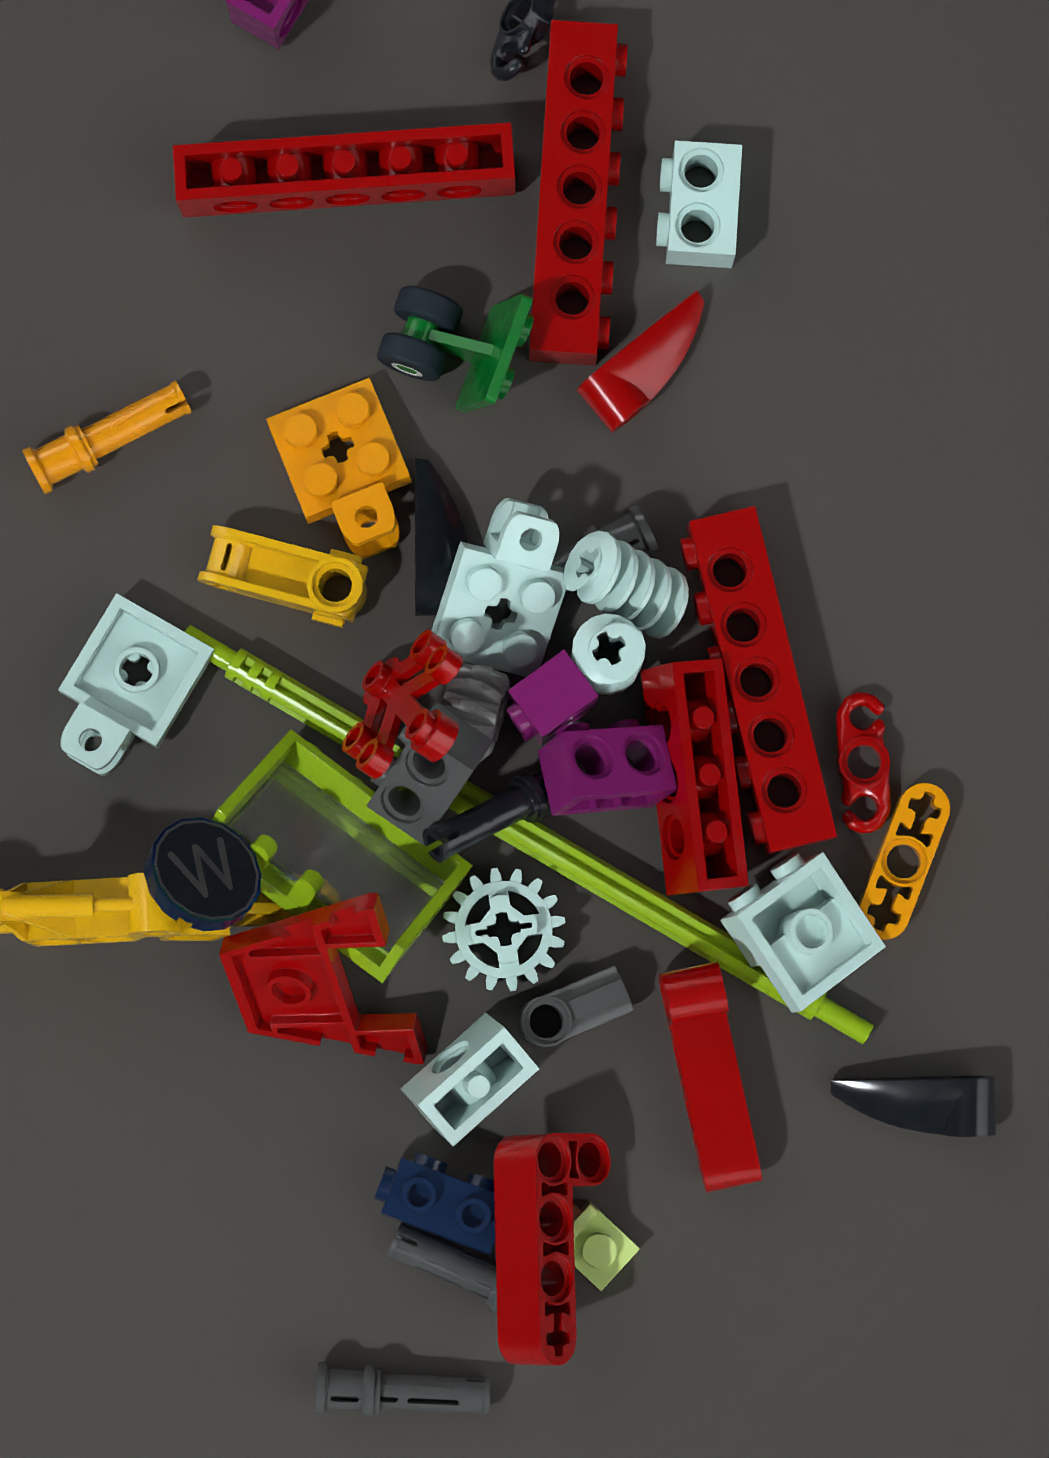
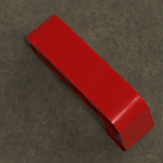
[658,961,762,1193]
[494,1133,611,1366]

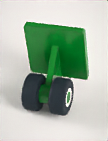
[377,285,534,413]

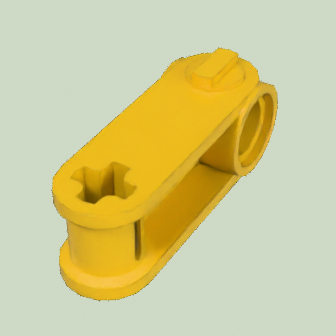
[197,525,369,628]

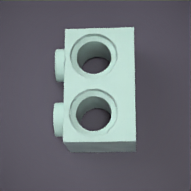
[656,140,742,268]

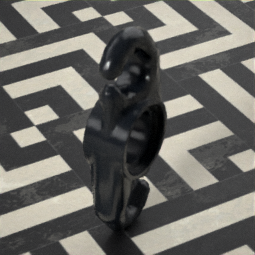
[490,0,556,81]

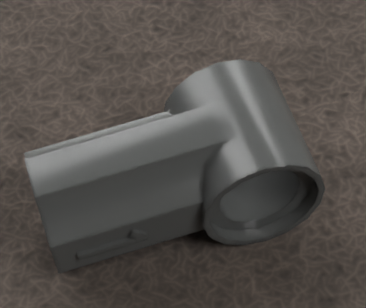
[518,965,634,1047]

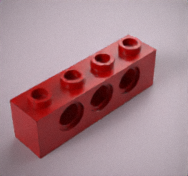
[641,659,749,896]

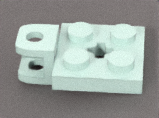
[431,498,566,677]
[58,593,214,776]

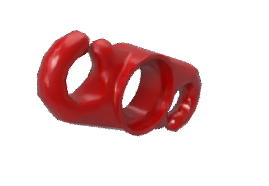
[836,692,891,834]

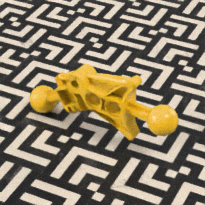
[0,872,340,947]

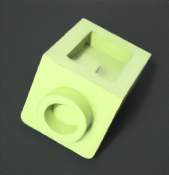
[573,1201,640,1291]

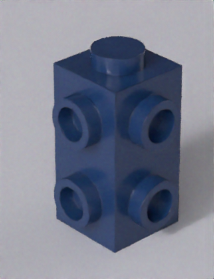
[374,1152,495,1255]

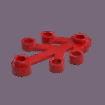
[342,629,463,779]

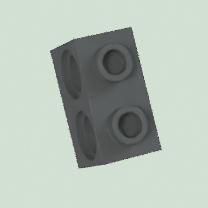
[367,702,493,844]

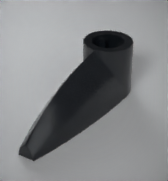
[415,458,467,616]
[831,1075,996,1137]

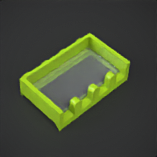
[211,729,473,983]

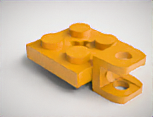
[266,377,412,559]

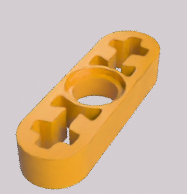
[858,783,950,940]

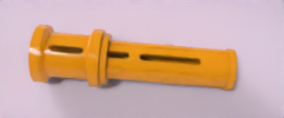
[22,380,192,495]

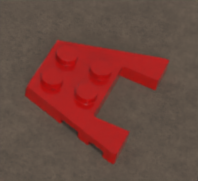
[219,892,428,1064]

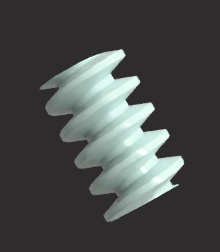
[563,531,689,639]
[571,613,646,695]

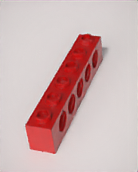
[529,20,628,366]
[172,122,515,218]
[679,506,837,855]

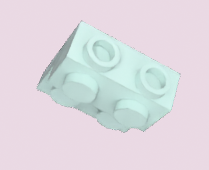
[720,852,886,1013]

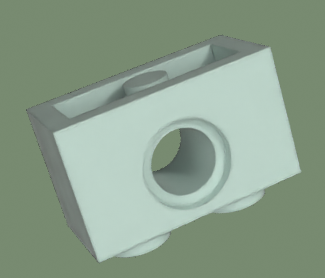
[401,1013,539,1146]

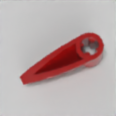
[576,290,705,434]

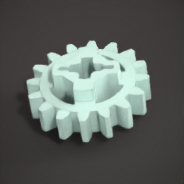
[442,868,565,991]

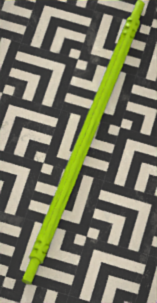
[184,624,874,1045]

